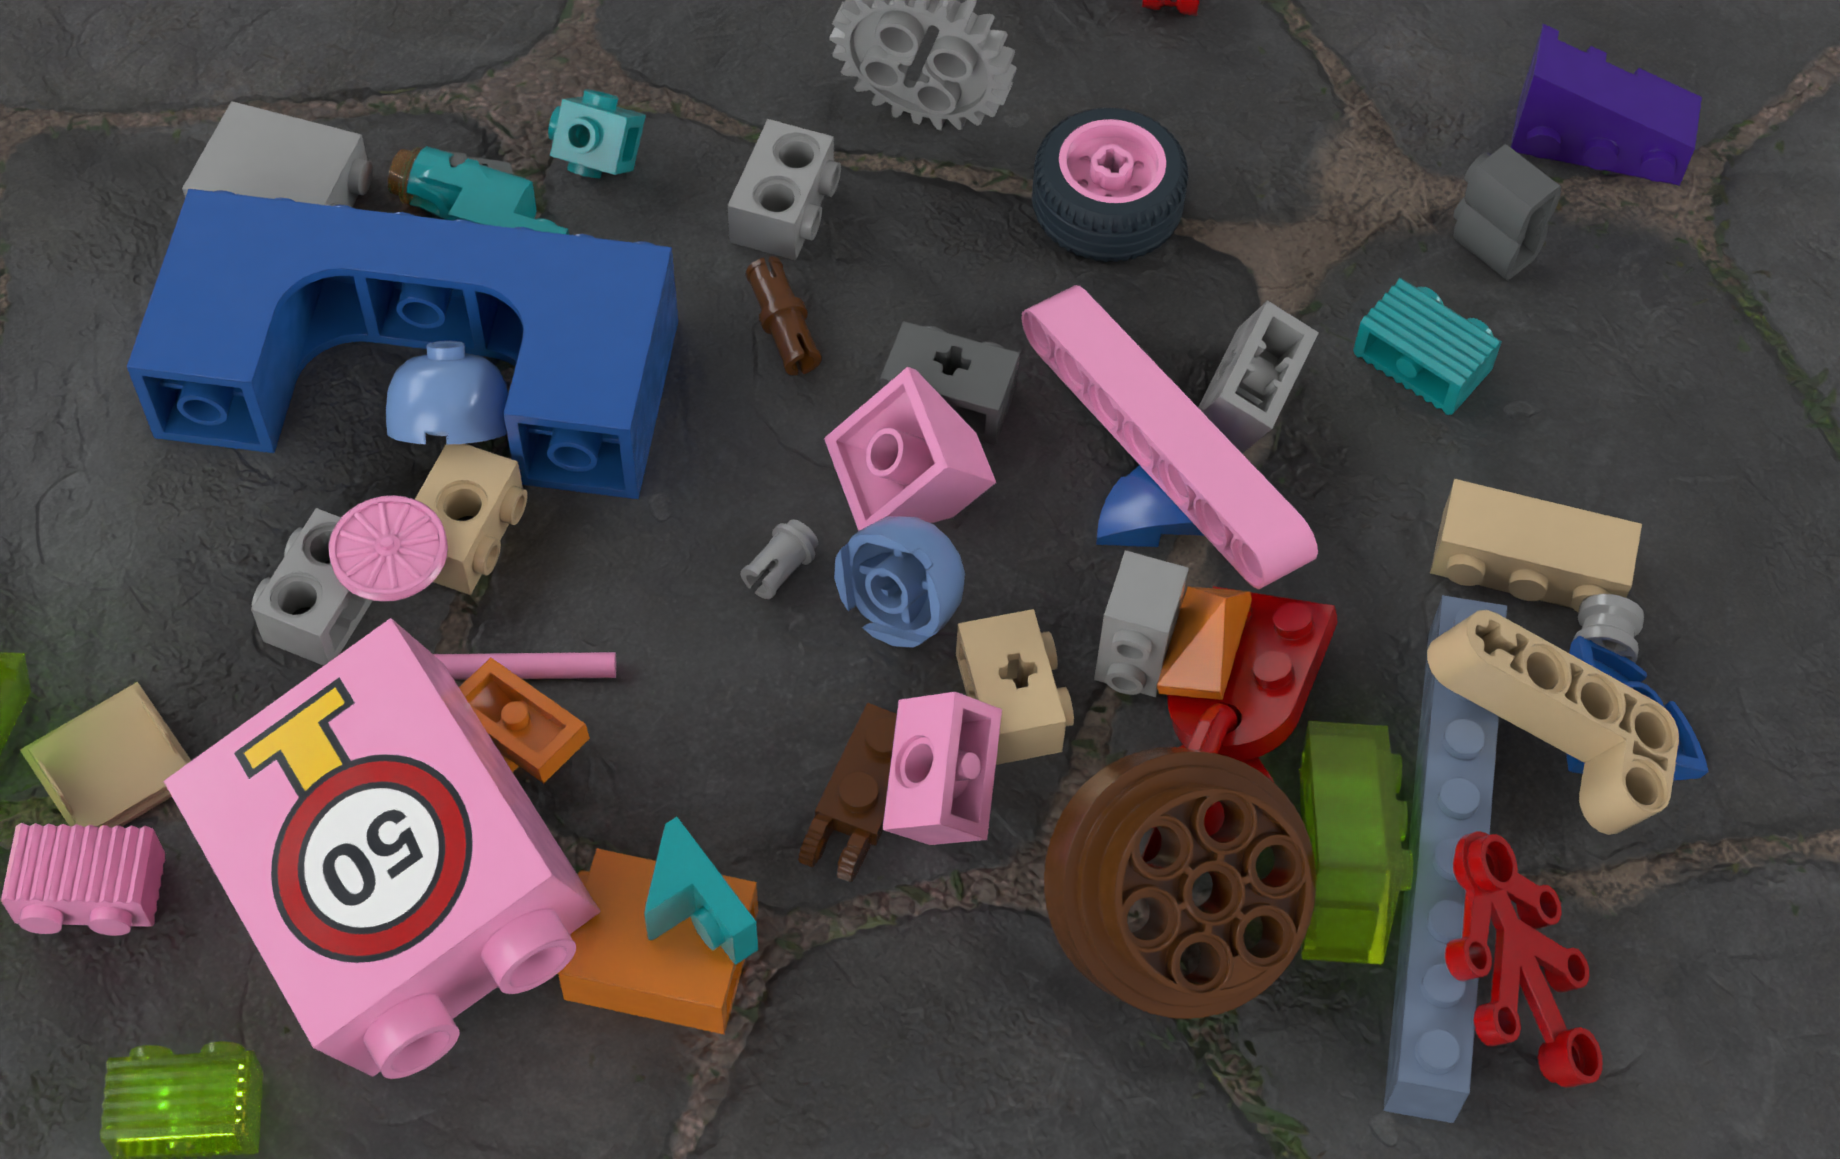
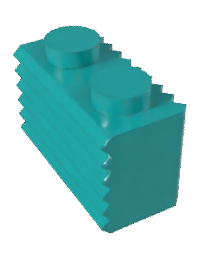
[1353,278,1502,415]

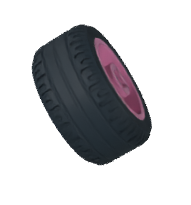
[1032,108,1188,262]

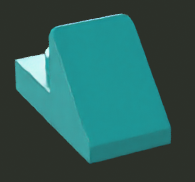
[644,817,758,965]

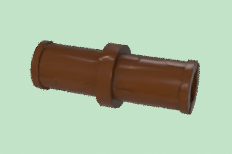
[745,256,822,376]

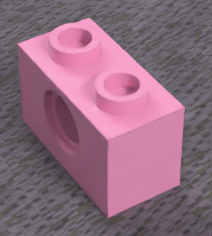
[883,692,1002,845]

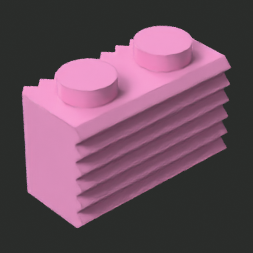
[1,823,165,936]

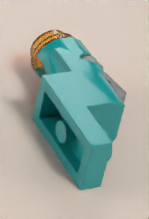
[388,146,569,235]

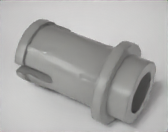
[740,519,818,599]

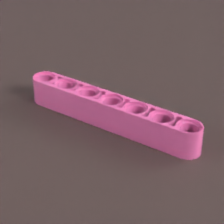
[1021,285,1318,589]

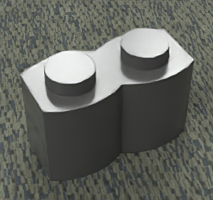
[1453,144,1561,281]

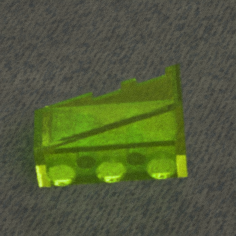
[1300,721,1413,965]

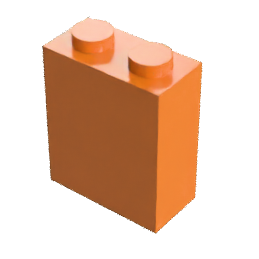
[557,848,758,1035]

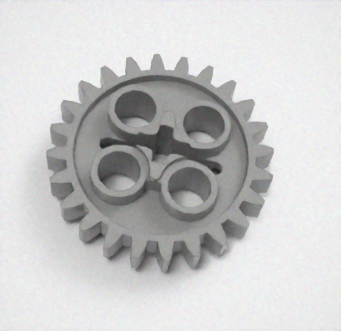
[830,0,1017,130]

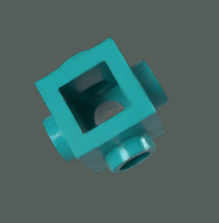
[548,89,646,178]

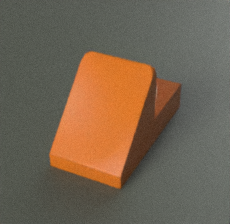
[459,657,590,784]

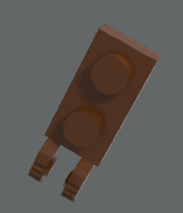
[798,703,897,882]

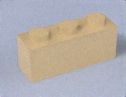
[1430,479,1642,612]

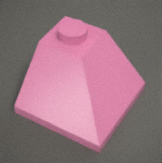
[824,367,996,531]

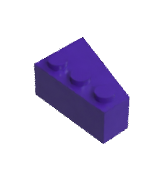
[1510,24,1702,186]

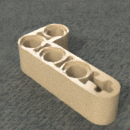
[1427,610,1679,835]

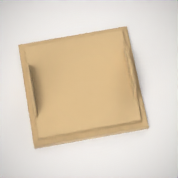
[20,682,191,828]

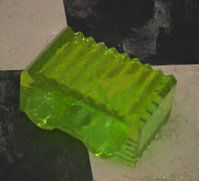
[100,1041,263,1159]

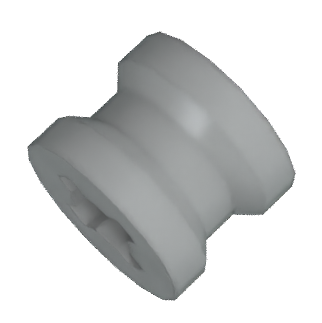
[1573,594,1644,663]

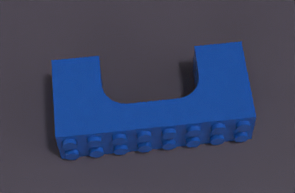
[127,189,679,499]

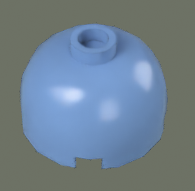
[386,341,509,445]
[834,516,965,648]

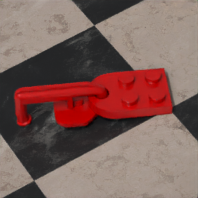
[1141,586,1338,862]

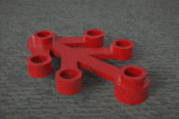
[1445,831,1603,1088]

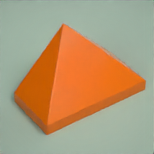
[1157,586,1252,700]

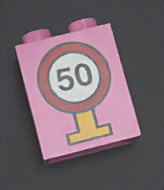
[164,618,601,1079]

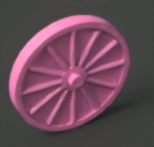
[329,496,448,601]

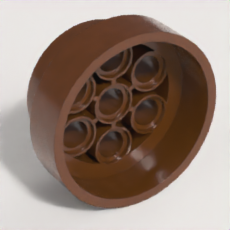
[1044,747,1316,1019]

